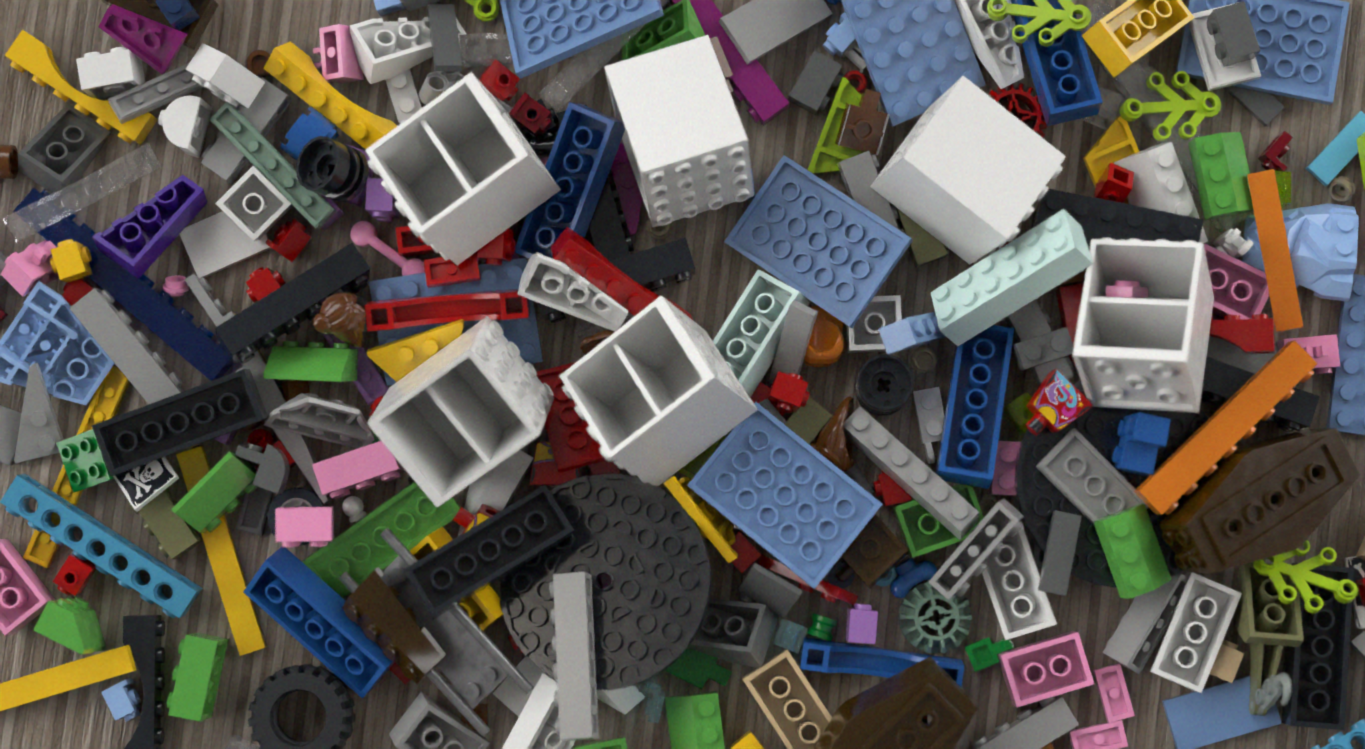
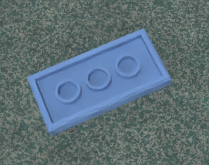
[1162,675,1281,749]

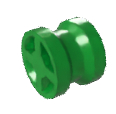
[807,613,838,641]

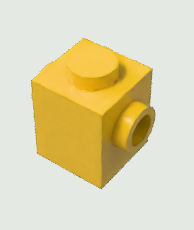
[50,239,92,283]

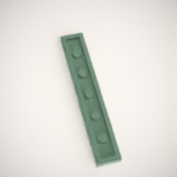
[209,102,337,230]

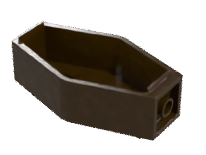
[1159,428,1360,573]
[814,656,978,749]

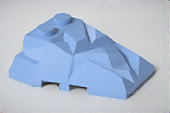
[1242,203,1359,302]
[0,281,115,405]

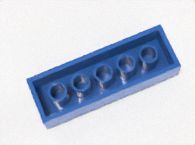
[1011,0,1103,126]
[515,102,626,259]
[936,325,1014,489]
[243,547,395,699]

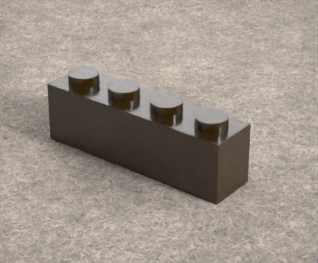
[342,567,446,684]

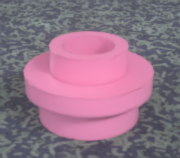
[163,275,190,296]

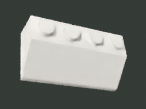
[1114,142,1208,243]
[982,521,1057,640]
[1150,572,1242,693]
[502,673,576,749]

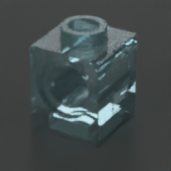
[772,618,808,653]

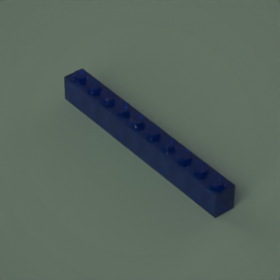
[13,188,234,381]

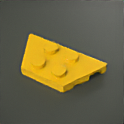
[1083,115,1139,204]
[366,319,464,382]
[664,476,738,563]

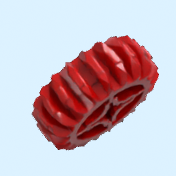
[988,83,1048,138]

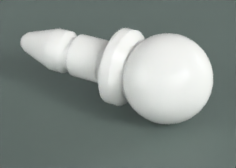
[342,496,367,523]

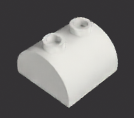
[158,96,212,158]

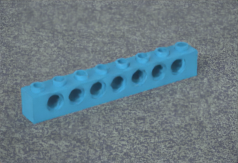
[0,473,203,618]

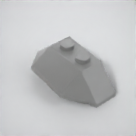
[264,393,374,449]

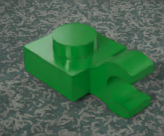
[964,636,1014,672]

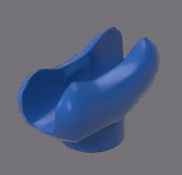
[890,558,938,598]

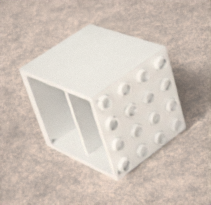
[604,35,754,227]
[365,72,561,265]
[870,76,1066,265]
[1073,238,1214,413]
[560,295,758,487]
[367,316,554,507]

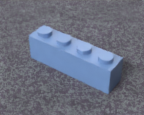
[879,312,947,354]

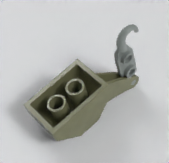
[1234,562,1303,716]

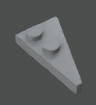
[14,363,64,464]

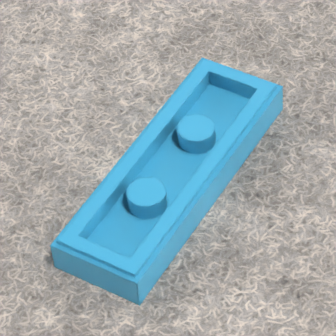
[1305,111,1365,186]

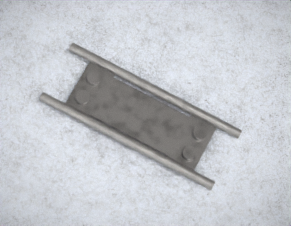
[339,528,534,737]

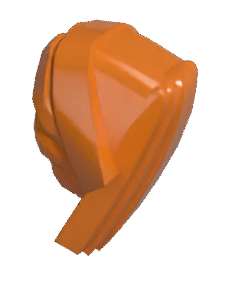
[804,305,847,367]

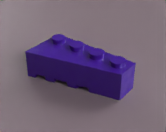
[92,175,208,279]

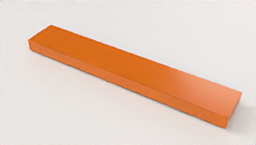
[1247,169,1304,332]

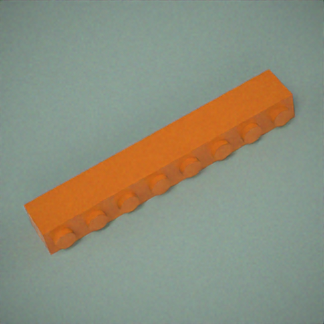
[1134,340,1318,515]

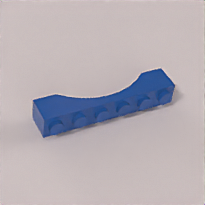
[799,637,965,687]

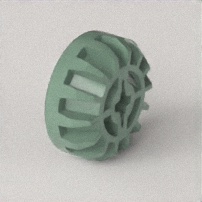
[898,581,972,653]

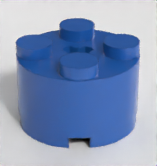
[280,106,339,161]

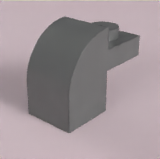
[235,443,290,494]

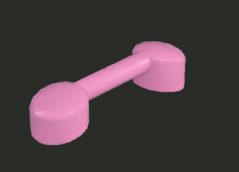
[350,221,425,276]

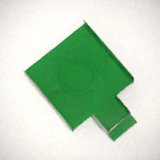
[665,648,732,690]

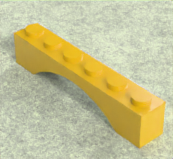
[5,30,158,145]
[263,41,398,149]

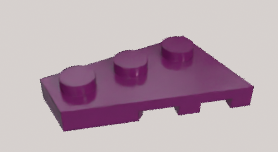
[98,4,188,75]

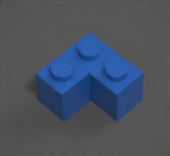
[1112,412,1171,476]

